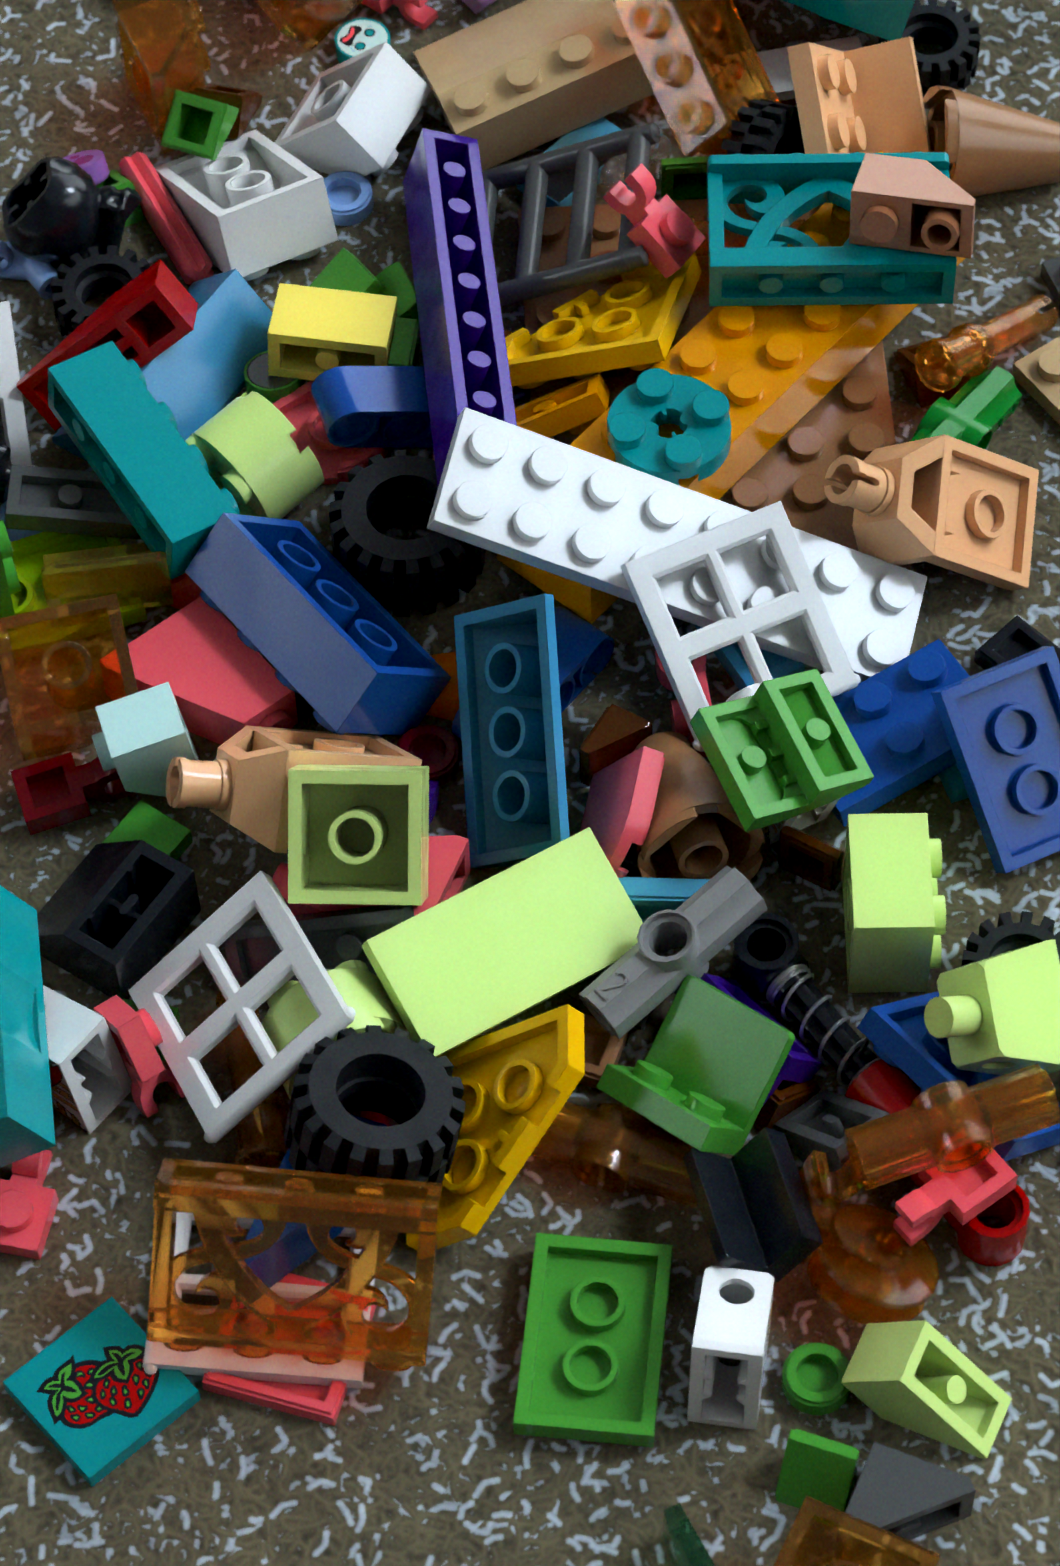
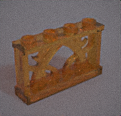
[612,0,780,157]
[146,1158,443,1371]

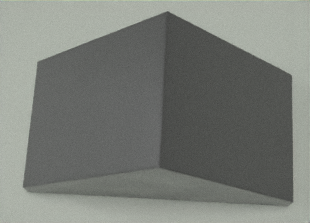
[773,1089,895,1202]
[835,1441,976,1566]

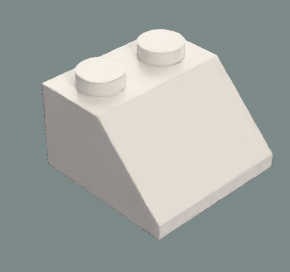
[274,42,432,176]

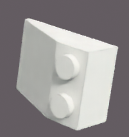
[154,130,338,280]

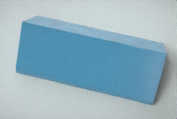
[52,269,272,461]
[454,593,570,869]

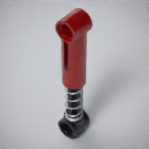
[732,913,1030,1266]

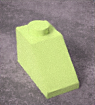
[841,1320,1012,1458]

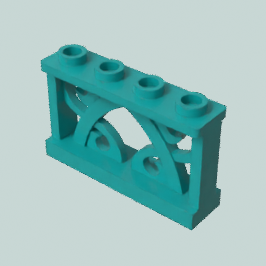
[707,152,957,306]

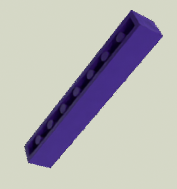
[403,128,517,486]

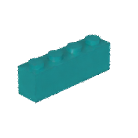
[48,341,240,579]

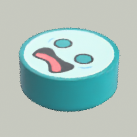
[334,18,391,63]

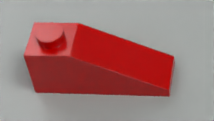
[16,259,198,431]

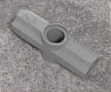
[579,865,768,1039]

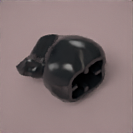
[2,156,142,264]

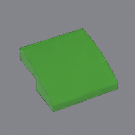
[690,668,874,832]

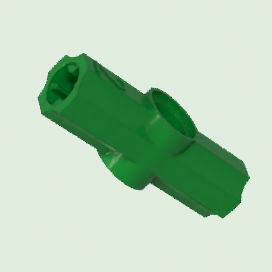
[909,366,1022,450]

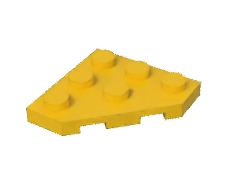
[505,252,702,389]
[406,1004,585,1254]

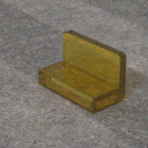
[41,543,174,619]

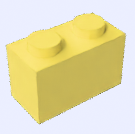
[267,283,397,381]

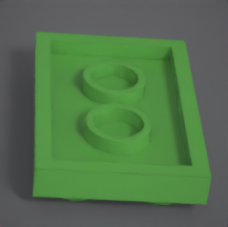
[513,1233,673,1448]

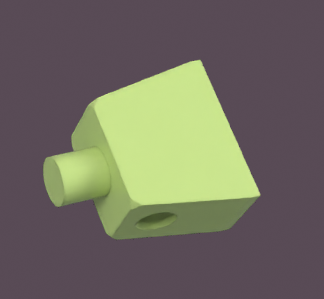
[924,939,1060,1078]

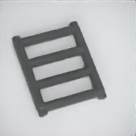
[482,122,660,307]

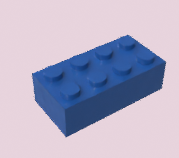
[184,512,452,736]

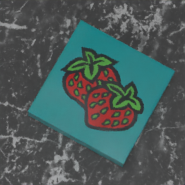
[3,1296,201,1487]

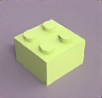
[288,764,429,905]
[842,813,946,993]

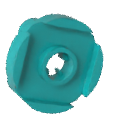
[607,368,732,485]

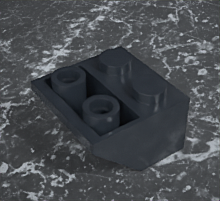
[37,840,201,1000]

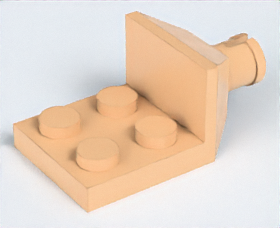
[787,36,932,154]
[824,434,1039,591]
[166,725,422,853]

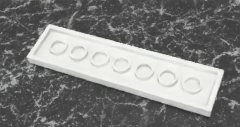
[427,407,928,683]

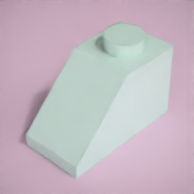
[92,682,199,797]

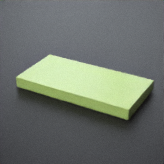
[361,827,643,1057]

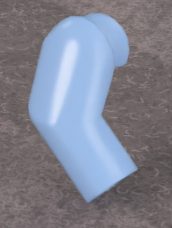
[0,240,58,299]

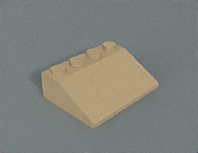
[413,0,680,172]

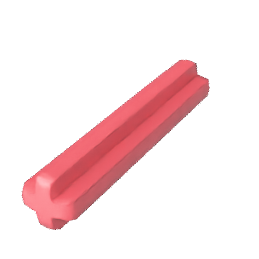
[119,152,214,285]

